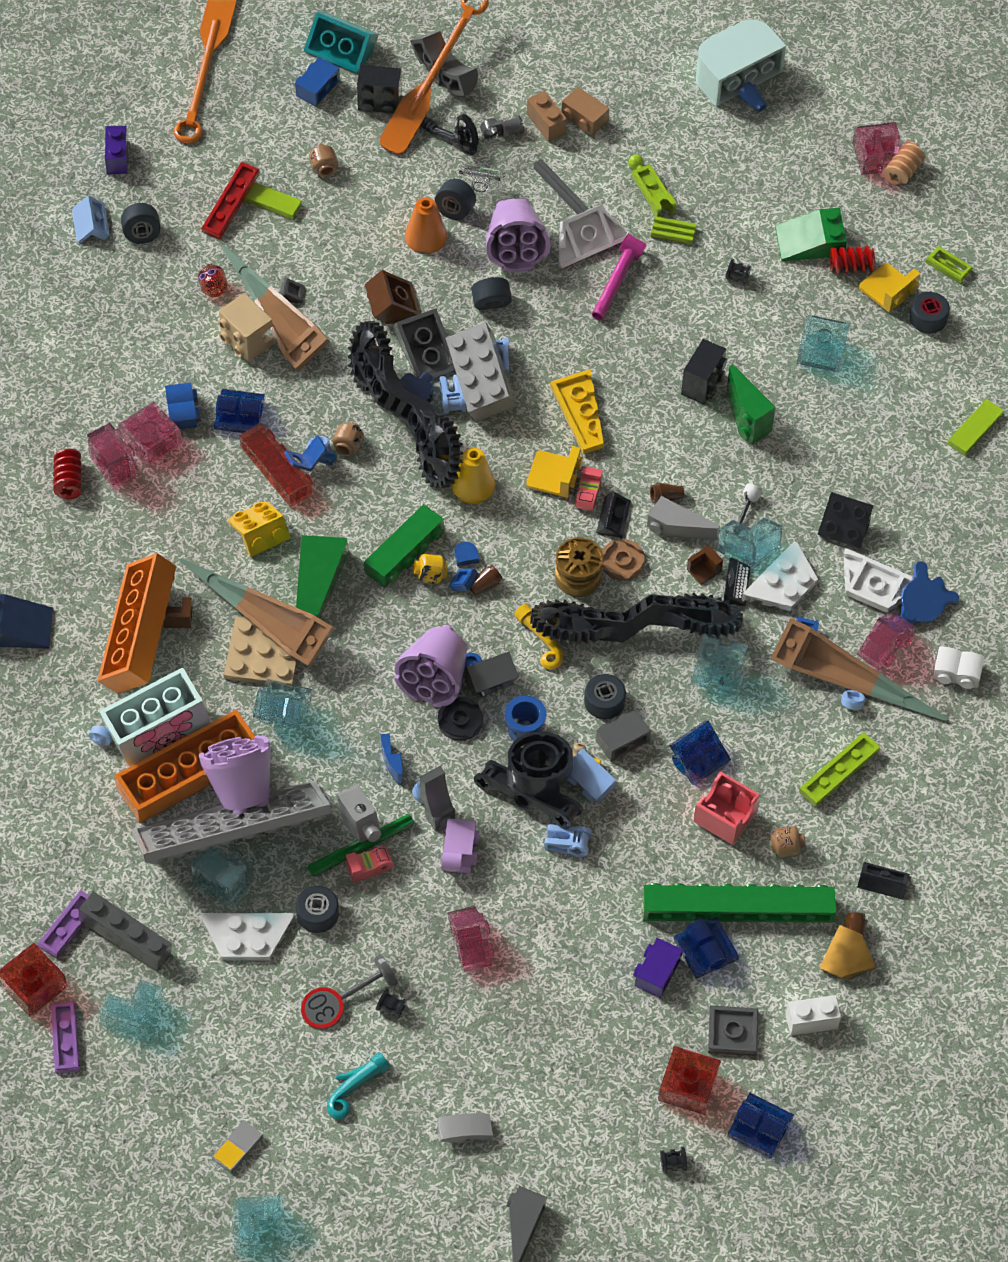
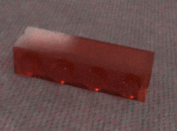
[239,423,313,508]

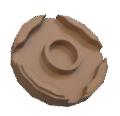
[602,539,645,580]

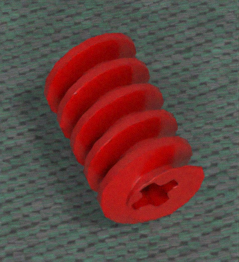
[829,246,875,274]
[53,449,82,499]

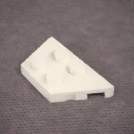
[558,205,633,269]
[742,541,818,611]
[843,548,912,613]
[201,913,294,960]

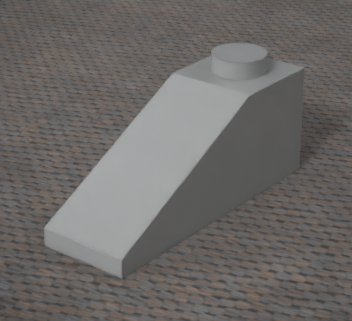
[647,496,720,540]

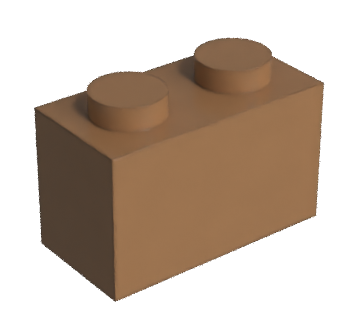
[561,87,610,135]
[527,91,567,142]

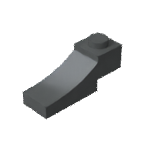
[420,766,455,830]

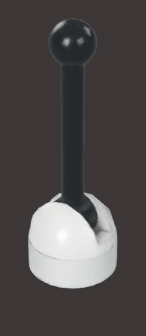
[733,484,762,534]

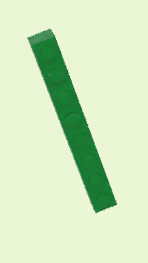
[642,883,836,923]

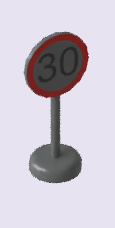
[301,954,398,1029]

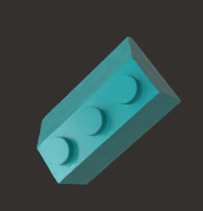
[303,12,379,73]

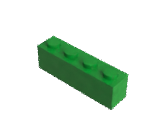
[364,504,444,588]

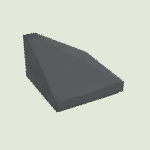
[279,277,304,303]

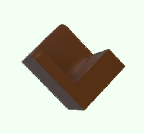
[687,545,723,585]
[163,597,193,628]

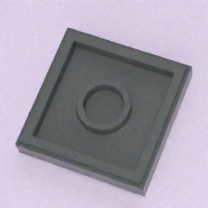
[708,1005,758,1056]

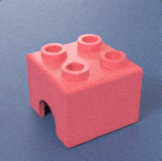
[693,772,761,845]

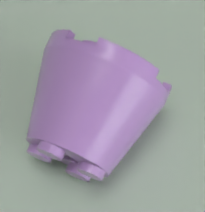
[486,199,550,272]
[394,625,469,707]
[199,735,271,814]

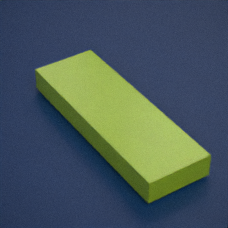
[244,182,302,220]
[947,399,1004,456]

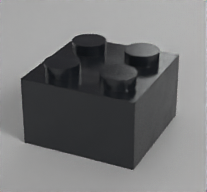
[357,64,402,114]
[681,339,728,405]

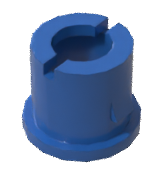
[505,695,547,741]

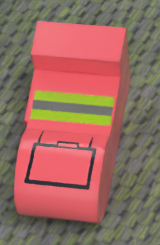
[575,466,603,511]
[346,846,394,883]

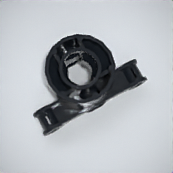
[474,732,583,829]

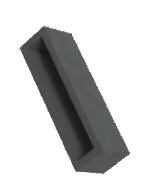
[79,891,172,972]

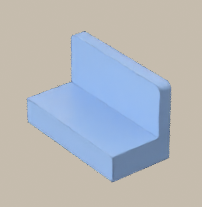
[72,196,110,243]

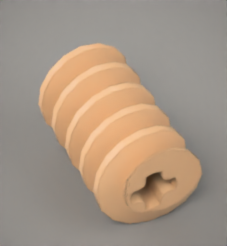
[883,141,926,185]

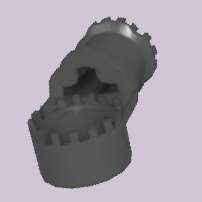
[480,115,525,139]

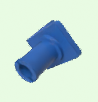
[284,436,336,472]

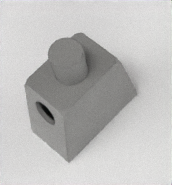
[337,784,381,842]

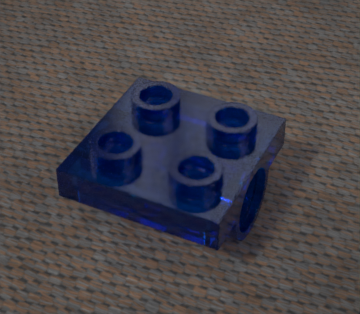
[214,389,265,435]
[669,720,731,785]
[674,917,739,979]
[727,1092,794,1159]

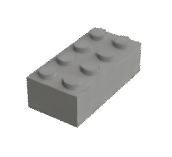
[446,322,516,422]

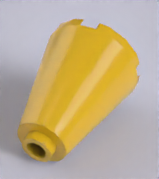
[451,448,495,504]

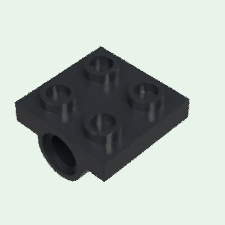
[817,492,874,548]

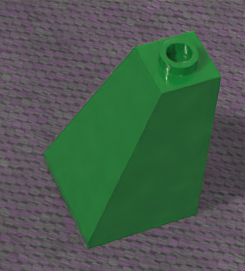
[296,535,349,619]

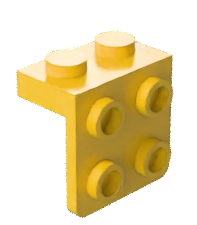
[859,263,921,313]
[526,446,583,498]
[228,502,291,557]

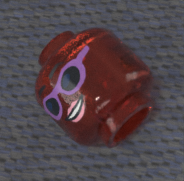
[198,264,228,297]

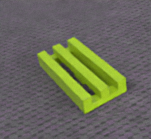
[651,216,696,245]
[925,246,973,284]

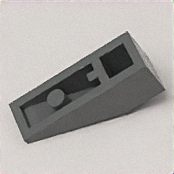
[506,1186,547,1262]

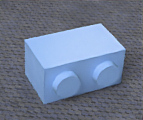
[567,748,618,804]

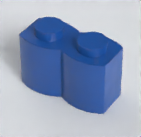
[165,382,201,431]

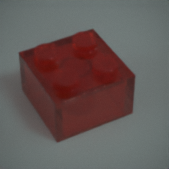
[0,943,67,1017]
[658,1046,721,1115]

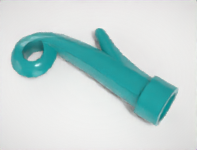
[327,1052,391,1119]

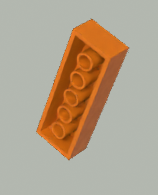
[98,553,177,694]
[114,709,255,823]

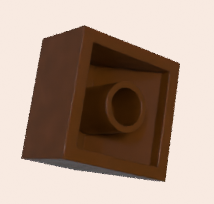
[365,270,421,324]

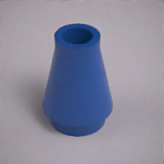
[738,82,768,113]

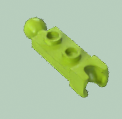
[628,154,676,217]

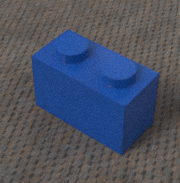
[295,57,340,107]

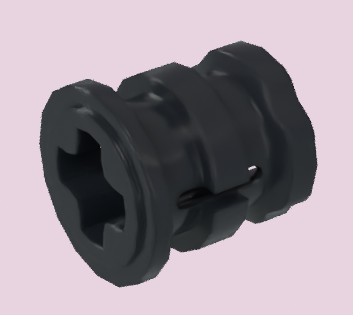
[725,259,752,284]
[376,989,407,1020]
[660,1146,687,1173]

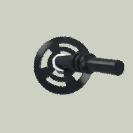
[422,114,479,156]

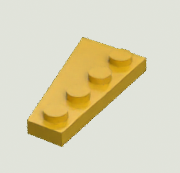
[550,369,604,454]

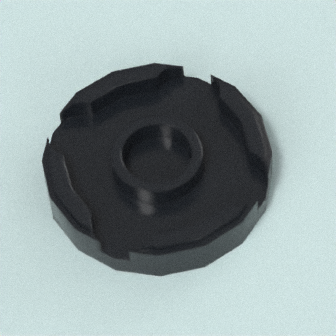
[437,697,483,741]

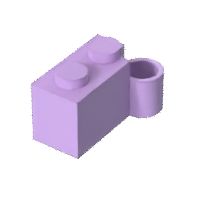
[441,819,480,874]

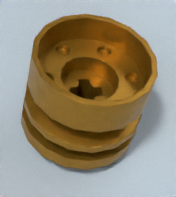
[555,537,603,597]

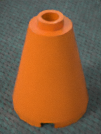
[405,198,447,254]

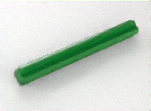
[308,814,414,877]

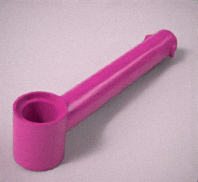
[592,233,647,321]

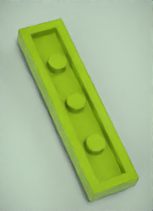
[799,732,880,807]

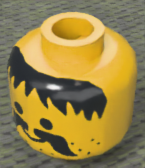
[413,554,448,584]

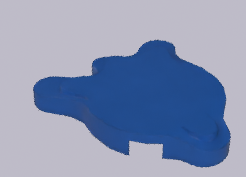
[900,561,959,625]

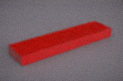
[201,162,260,239]

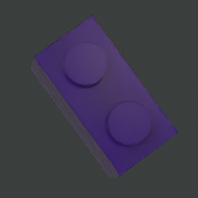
[105,126,128,174]
[633,938,683,998]

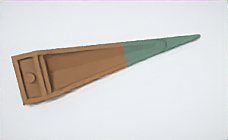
[222,245,330,371]
[179,559,334,667]
[770,618,947,721]

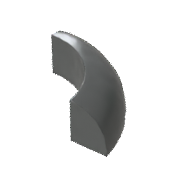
[410,31,478,96]

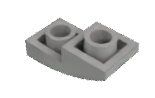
[437,1113,493,1143]

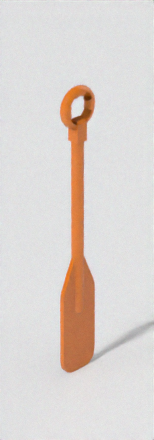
[174,0,237,144]
[380,0,489,154]

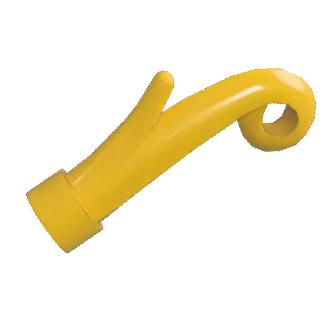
[514,603,563,670]

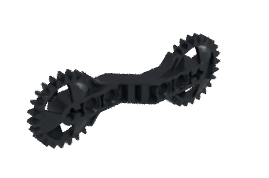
[348,321,463,489]
[530,593,743,644]

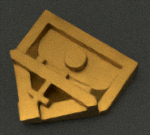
[819,925,877,980]

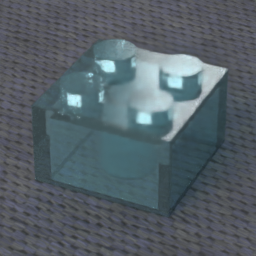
[796,315,850,373]

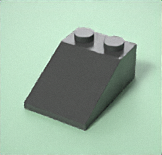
[393,308,455,379]

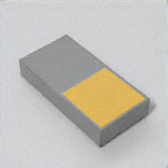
[212,1120,263,1174]

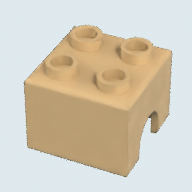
[218,293,274,362]

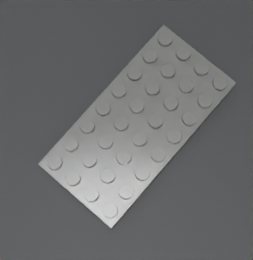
[132,780,332,864]

